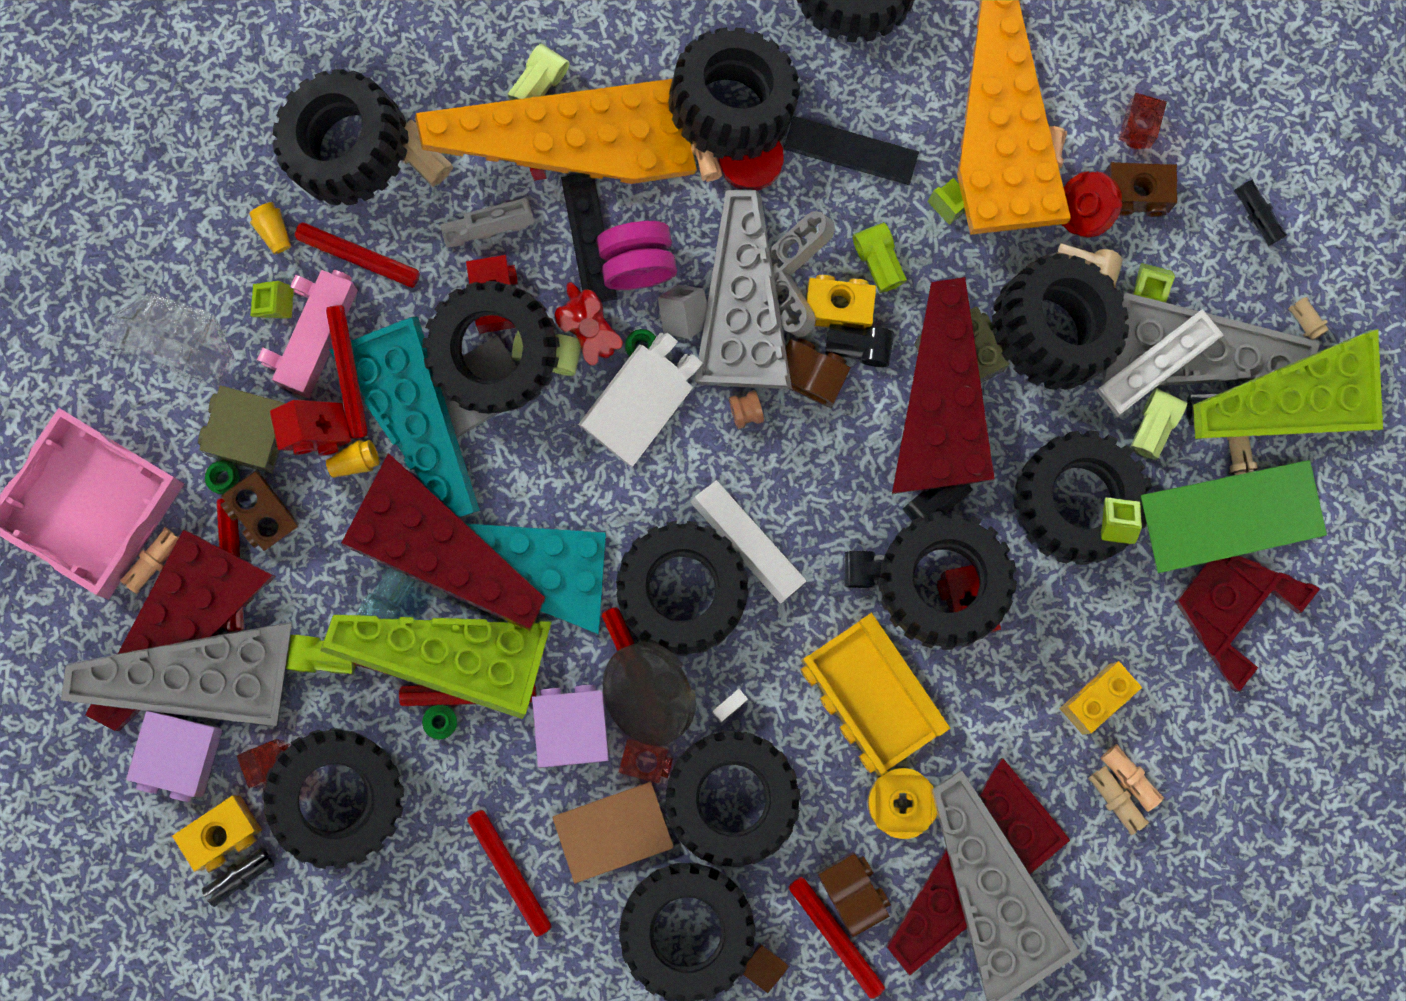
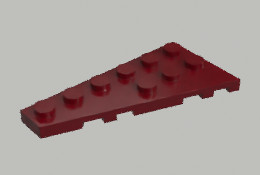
[892,277,995,495]
[341,453,545,631]
[85,530,276,731]
[886,758,1070,976]

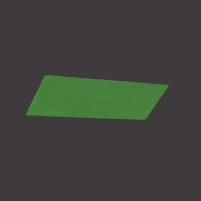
[1141,460,1327,573]

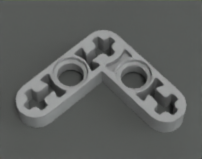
[770,211,835,337]

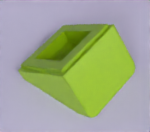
[1133,263,1175,303]
[250,281,294,319]
[1101,497,1142,544]

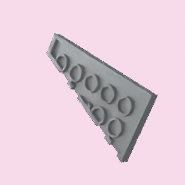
[931,771,1081,1001]

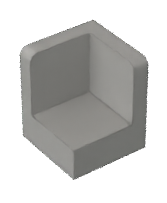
[658,284,707,339]

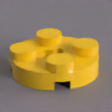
[868,768,937,839]

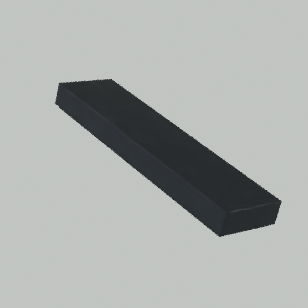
[784,116,919,185]
[561,173,618,302]

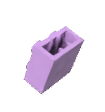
[532,685,610,768]
[126,711,223,802]

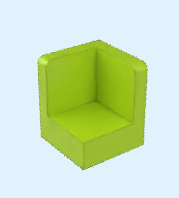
[928,178,965,225]

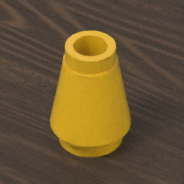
[249,202,291,255]
[326,439,380,478]

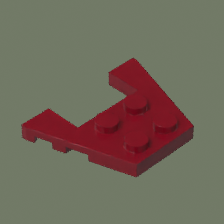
[1174,556,1320,692]

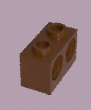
[221,470,299,551]

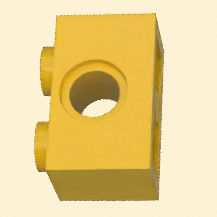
[806,275,876,329]
[1059,661,1142,735]
[172,795,262,873]

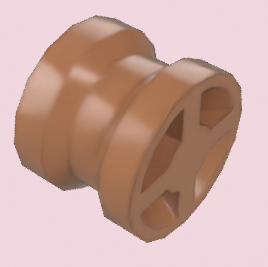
[729,390,764,429]

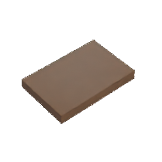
[552,782,674,884]

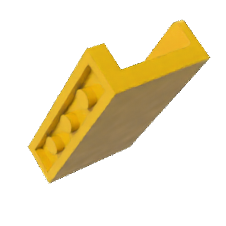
[800,613,951,776]

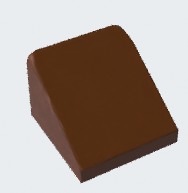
[743,943,790,993]

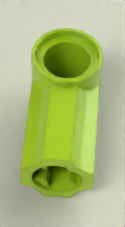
[852,222,907,293]
[285,635,356,675]

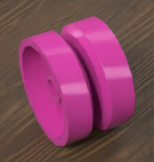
[597,221,677,290]

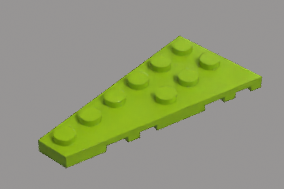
[1193,329,1383,439]
[320,615,552,719]

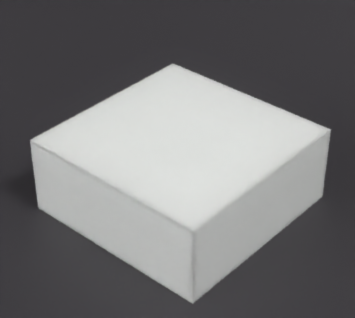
[712,689,748,723]

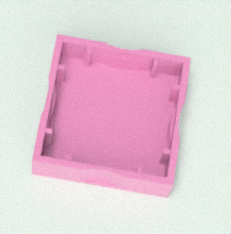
[0,408,184,599]

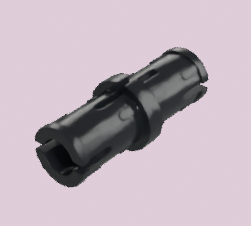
[1234,179,1287,247]
[202,847,275,907]

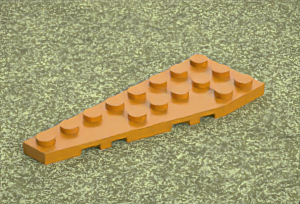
[957,0,1071,235]
[415,79,697,184]

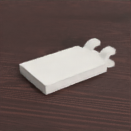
[578,333,703,467]

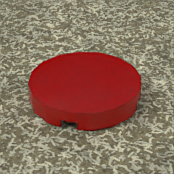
[719,141,784,191]
[1061,171,1122,238]

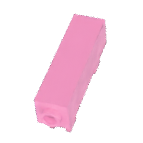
[257,270,358,399]

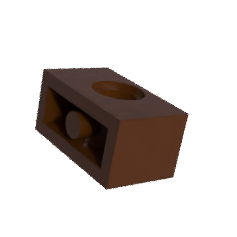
[1104,162,1177,217]

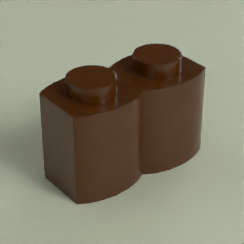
[785,338,851,408]
[816,852,891,937]

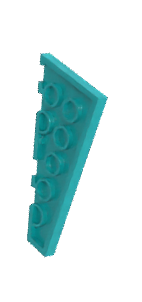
[328,317,480,518]
[466,524,606,635]

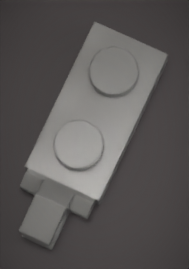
[440,198,535,248]

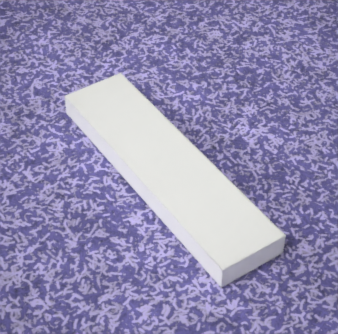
[1096,309,1223,417]
[690,480,806,604]

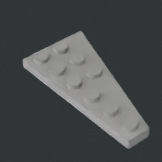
[695,190,792,389]
[1101,293,1320,386]
[61,622,292,726]

